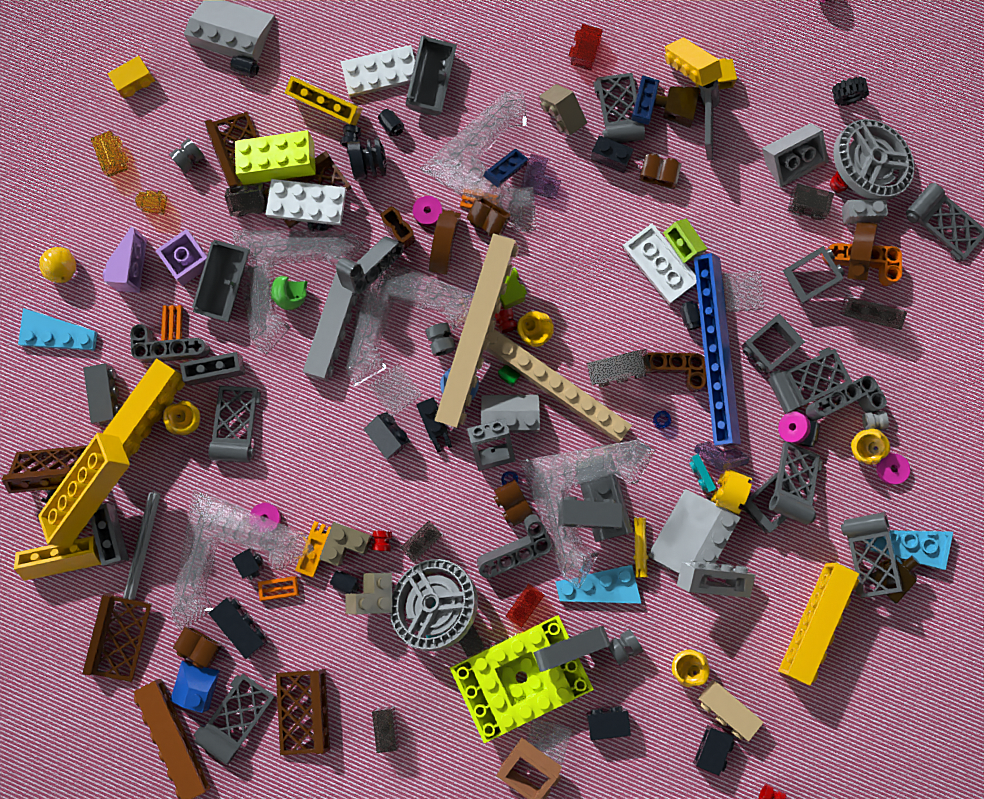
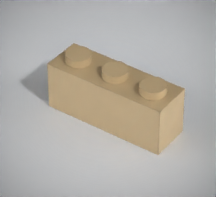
[698,680,764,741]

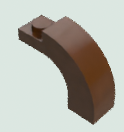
[429,210,461,275]
[847,222,878,281]

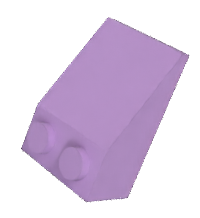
[103,227,147,293]

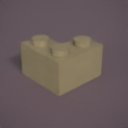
[539,84,588,135]
[319,522,372,566]
[345,573,392,615]

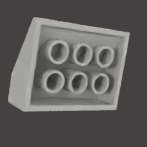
[184,0,275,63]
[648,489,741,577]

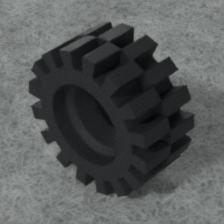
[832,77,869,106]

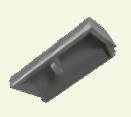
[405,35,457,116]
[192,240,250,323]
[575,457,633,542]

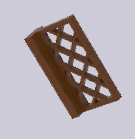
[204,112,258,193]
[264,151,352,229]
[2,445,88,494]
[82,593,152,682]
[276,669,330,755]

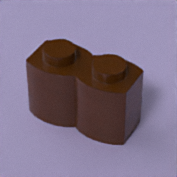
[639,153,682,189]
[467,196,511,237]
[380,206,416,249]
[493,479,534,526]
[173,626,222,669]

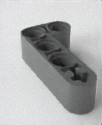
[336,236,404,294]
[130,324,210,363]
[806,375,887,421]
[477,514,552,578]
[533,625,611,672]

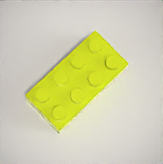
[235,130,316,185]

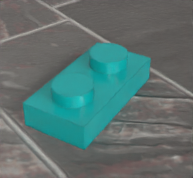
[689,454,716,493]

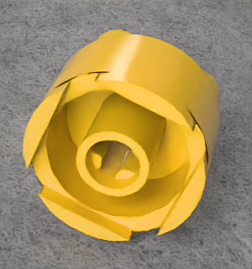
[711,469,752,515]

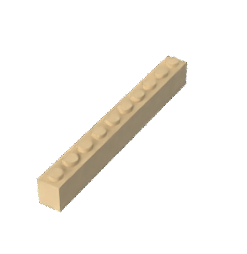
[435,234,519,428]
[487,329,632,444]

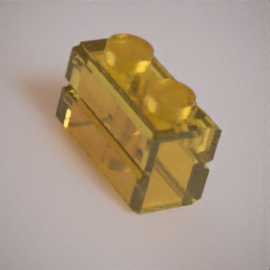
[91,131,129,177]

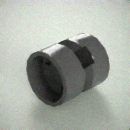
[169,138,205,173]
[425,323,456,356]
[608,629,643,666]

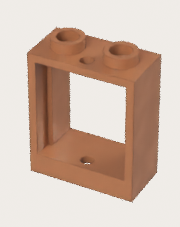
[496,738,562,799]

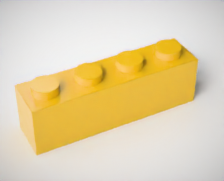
[664,37,722,87]
[284,76,363,125]
[14,536,101,581]

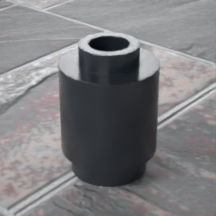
[230,55,259,78]
[378,109,404,136]
[679,301,701,331]
[799,418,820,447]
[329,570,360,594]

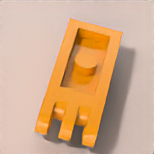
[295,521,331,578]

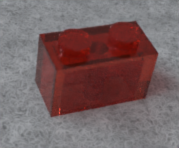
[569,24,603,70]
[505,583,545,628]

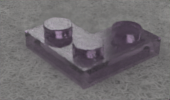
[520,154,561,200]
[694,442,750,471]

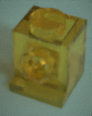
[135,190,167,215]

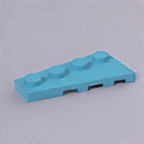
[18,308,97,351]
[865,530,953,570]
[555,565,641,604]

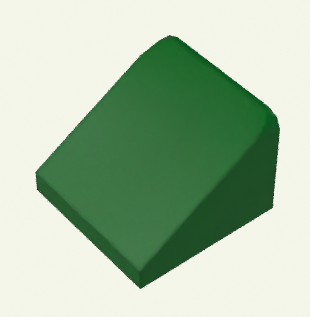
[498,365,521,386]

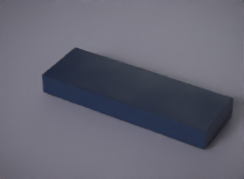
[631,75,660,125]
[483,149,529,188]

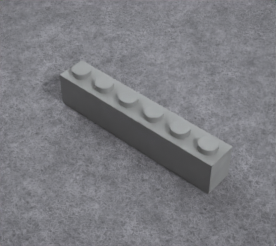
[303,272,358,382]

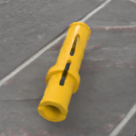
[633,518,649,578]

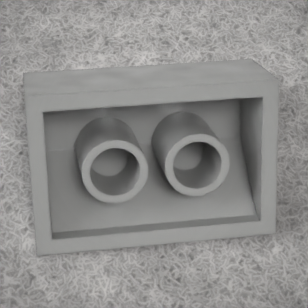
[762,123,829,187]
[481,395,540,433]

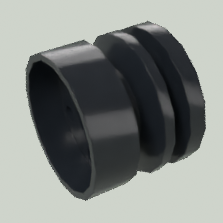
[347,137,387,181]

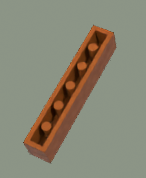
[133,679,211,799]

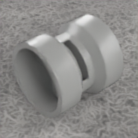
[862,410,889,430]

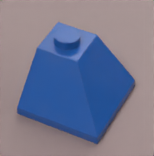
[170,661,220,713]

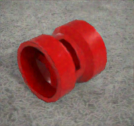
[830,172,849,193]
[495,309,517,333]
[371,530,392,552]
[758,784,786,799]

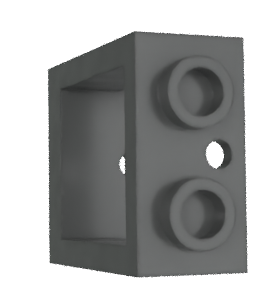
[782,246,845,304]
[741,313,805,375]
[467,418,516,471]
[740,472,803,534]

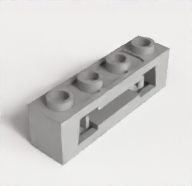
[677,560,756,598]

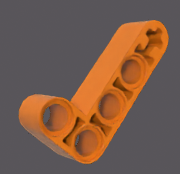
[822,243,902,286]

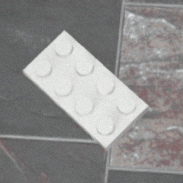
[341,45,415,98]
[266,179,347,226]
[622,223,697,305]

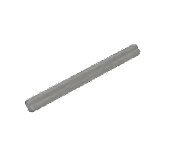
[121,492,160,607]

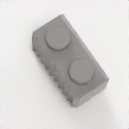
[842,199,888,225]

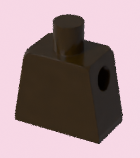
[654,86,700,128]
[868,555,921,604]

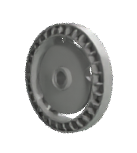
[833,119,914,200]
[390,559,478,651]

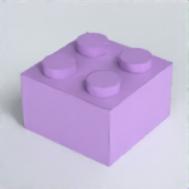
[155,229,207,286]

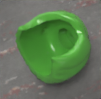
[271,276,308,310]

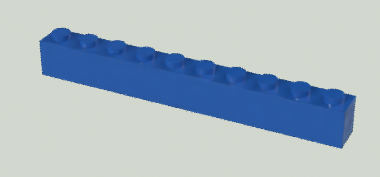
[694,253,741,447]

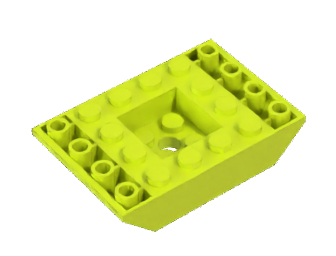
[450,615,594,743]

